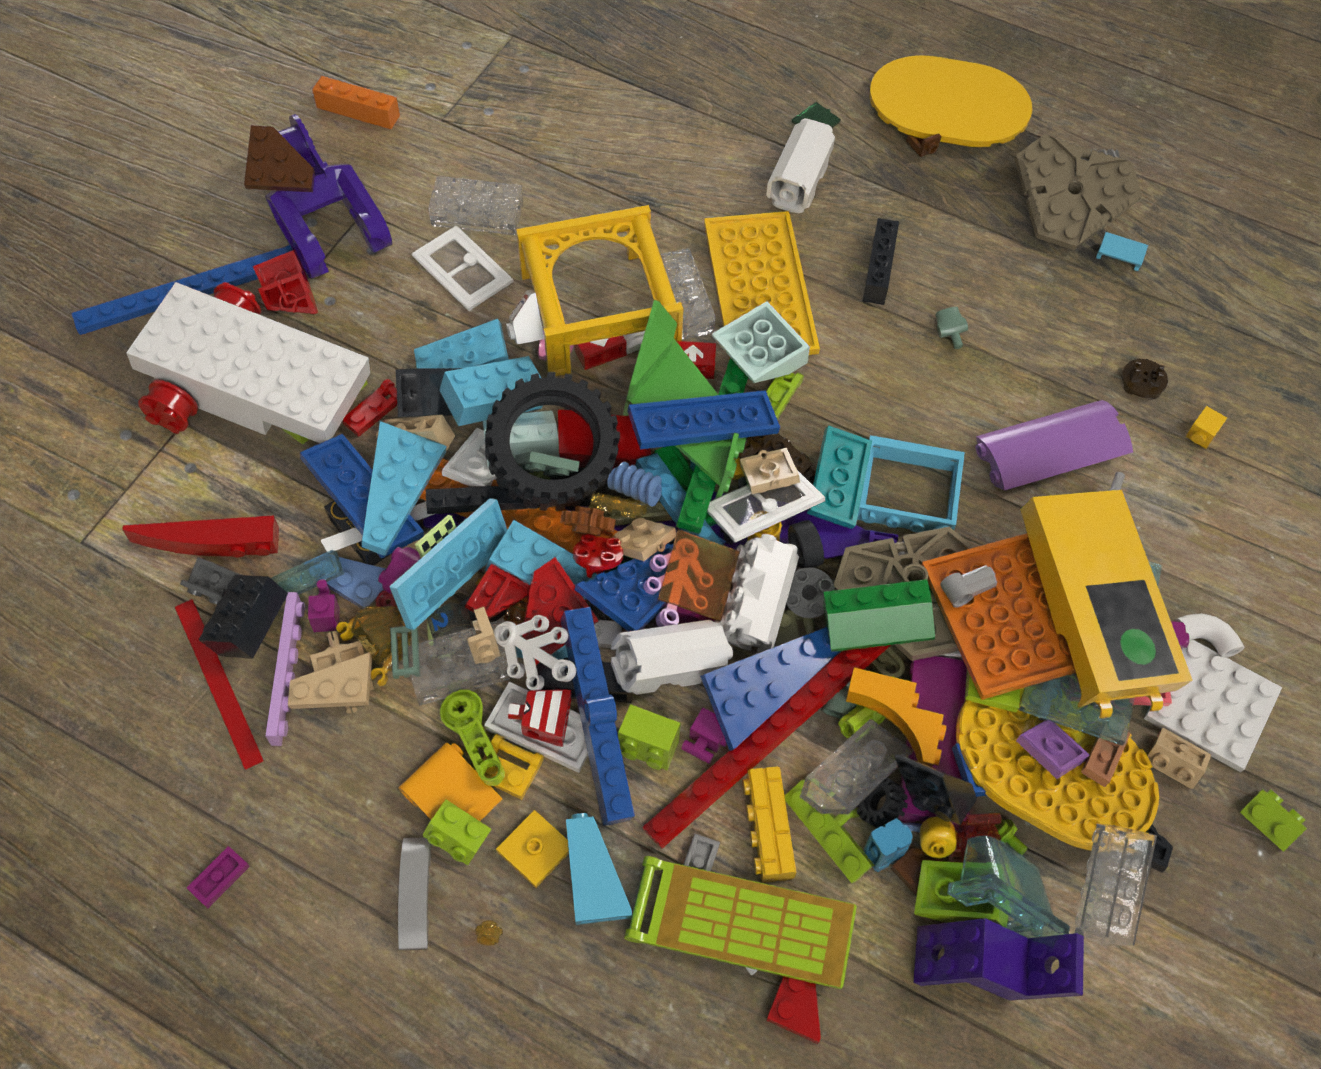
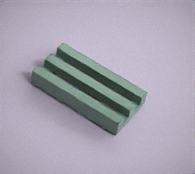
[390,626,420,679]

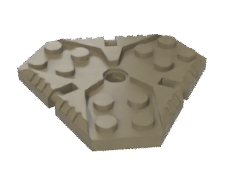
[1015,134,1142,250]
[834,527,975,661]

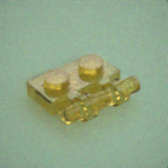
[591,493,647,518]

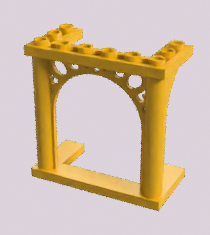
[516,205,684,376]

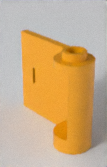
[398,742,502,821]

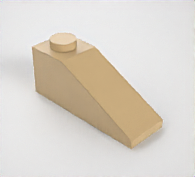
[376,415,455,451]

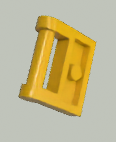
[483,734,544,800]

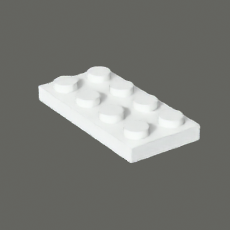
[484,682,588,773]

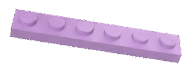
[265,592,305,746]

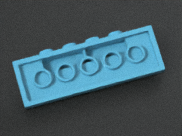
[389,498,508,630]

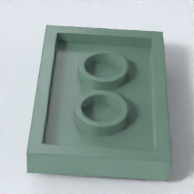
[514,451,579,478]

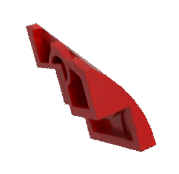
[253,250,318,314]

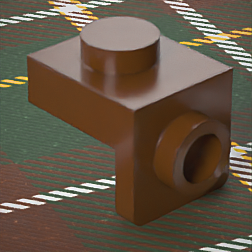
[906,133,942,157]

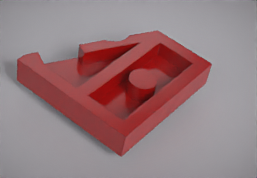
[465,563,530,619]
[766,976,821,1044]

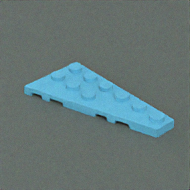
[362,421,447,556]

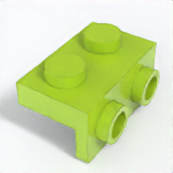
[1240,789,1307,852]
[423,799,492,865]

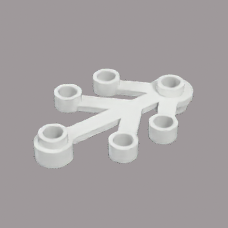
[494,615,576,690]

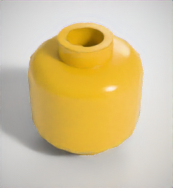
[919,816,957,858]

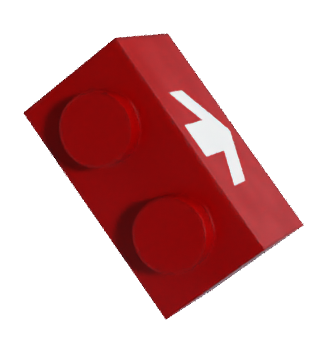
[574,335,627,370]
[676,341,716,379]

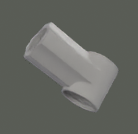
[940,565,997,608]

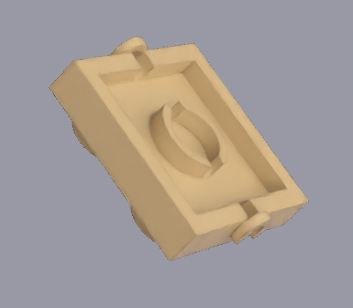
[740,448,800,494]
[612,518,677,561]

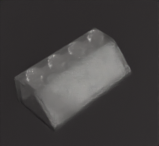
[800,719,913,814]
[1075,824,1157,946]

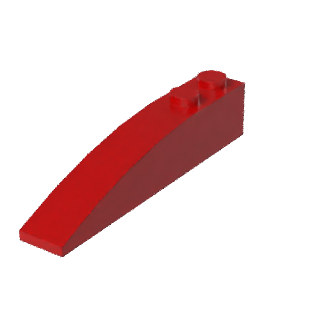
[122,515,279,558]

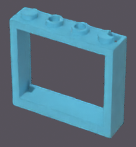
[857,435,965,532]

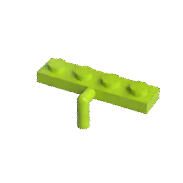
[784,780,874,883]

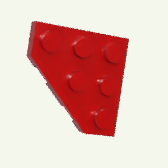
[521,557,599,665]

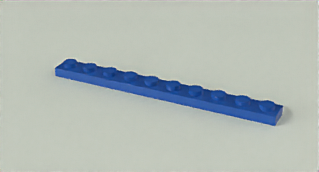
[72,245,292,335]

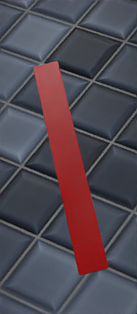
[175,599,264,770]

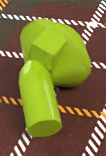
[991,819,1028,855]

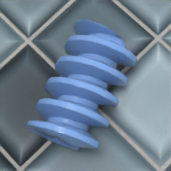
[607,462,662,507]

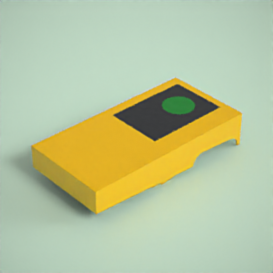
[1020,490,1193,719]

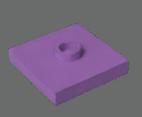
[1016,718,1090,779]

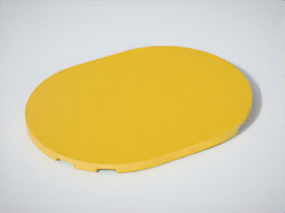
[869,55,1032,147]
[956,682,1159,851]

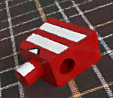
[508,690,572,747]

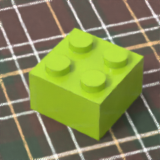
[618,704,681,770]

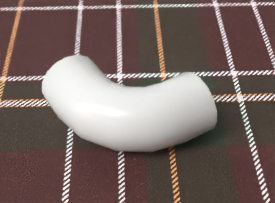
[1174,613,1245,658]

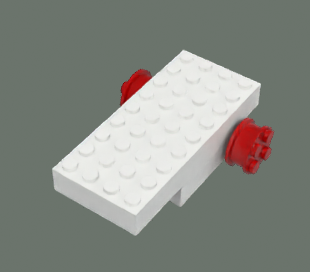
[126,282,370,443]

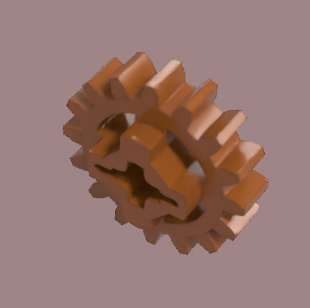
[560,506,616,536]

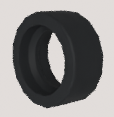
[788,520,824,569]

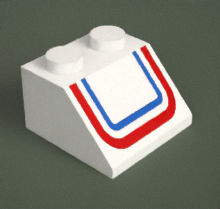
[506,290,544,344]

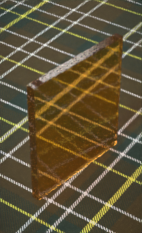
[658,530,740,621]

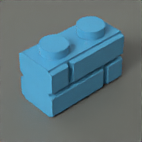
[864,818,913,872]

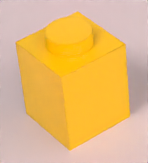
[1186,406,1227,449]

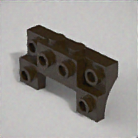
[738,434,816,502]

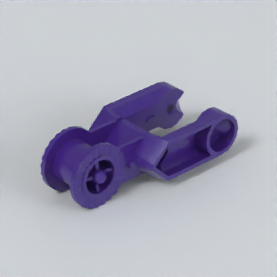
[265,114,392,279]

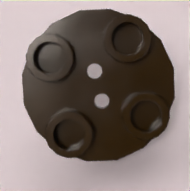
[1121,359,1168,399]

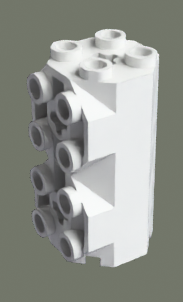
[766,118,835,214]
[714,534,799,652]
[611,620,733,695]

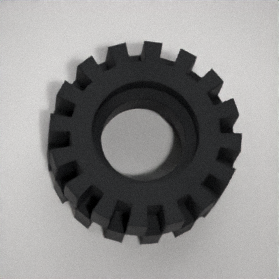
[855,776,908,828]

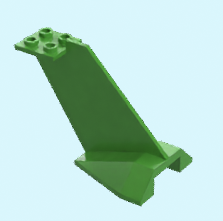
[623,300,746,499]

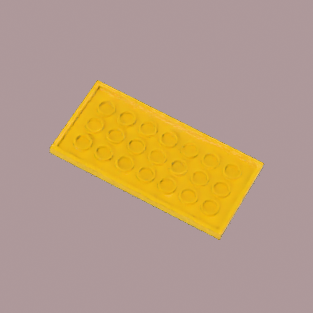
[704,211,820,359]

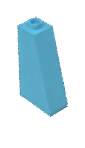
[566,813,632,925]

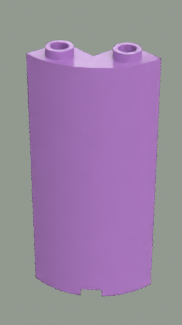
[975,400,1133,490]

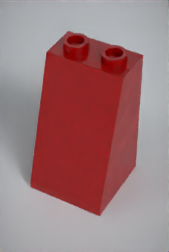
[558,409,651,470]

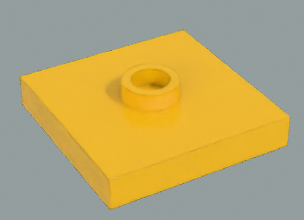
[496,810,569,888]

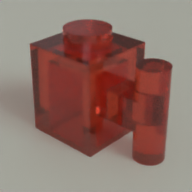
[956,813,1001,861]

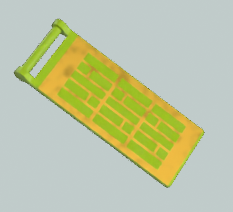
[624,856,857,989]

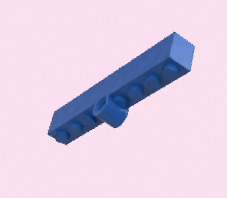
[560,607,635,826]

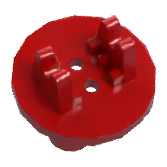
[573,534,623,578]

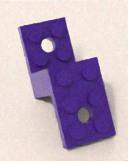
[913,918,1084,1001]

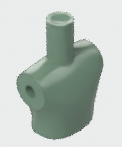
[935,307,968,349]
[823,681,857,719]

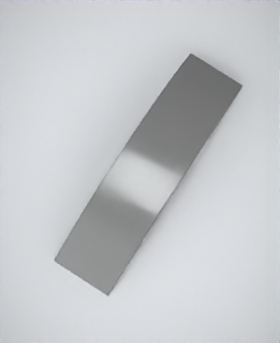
[398,837,431,950]

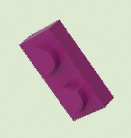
[187,846,250,909]

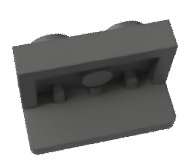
[180,557,243,604]

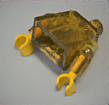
[336,606,412,686]

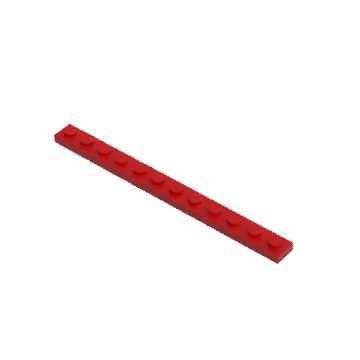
[642,645,891,849]

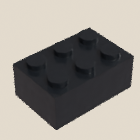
[199,575,288,659]

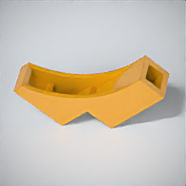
[846,668,946,767]

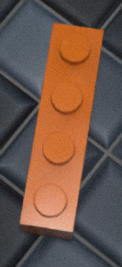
[312,76,400,129]

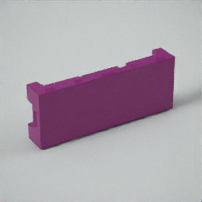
[898,656,970,832]

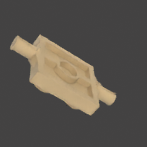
[310,631,374,714]

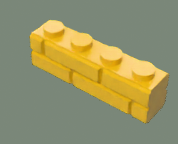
[742,766,796,883]

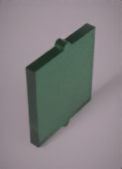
[792,102,841,128]

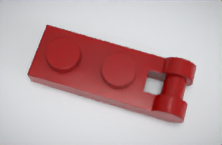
[342,379,397,437]

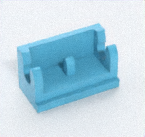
[1096,232,1148,271]

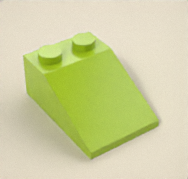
[914,860,1013,928]

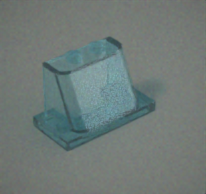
[947,836,1070,938]

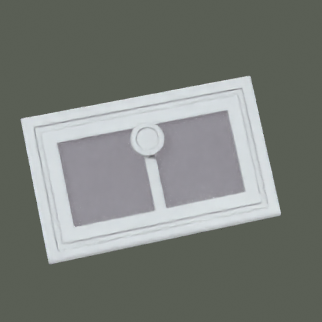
[412,226,513,311]
[707,471,825,542]

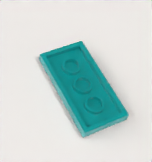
[807,425,872,529]

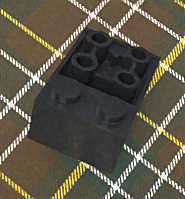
[395,368,462,418]
[895,754,977,825]

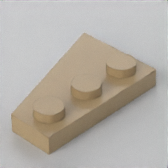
[288,652,372,709]

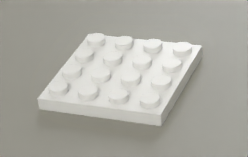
[1144,640,1282,772]

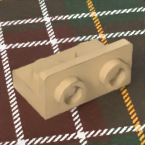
[467,607,501,664]
[1147,728,1211,789]

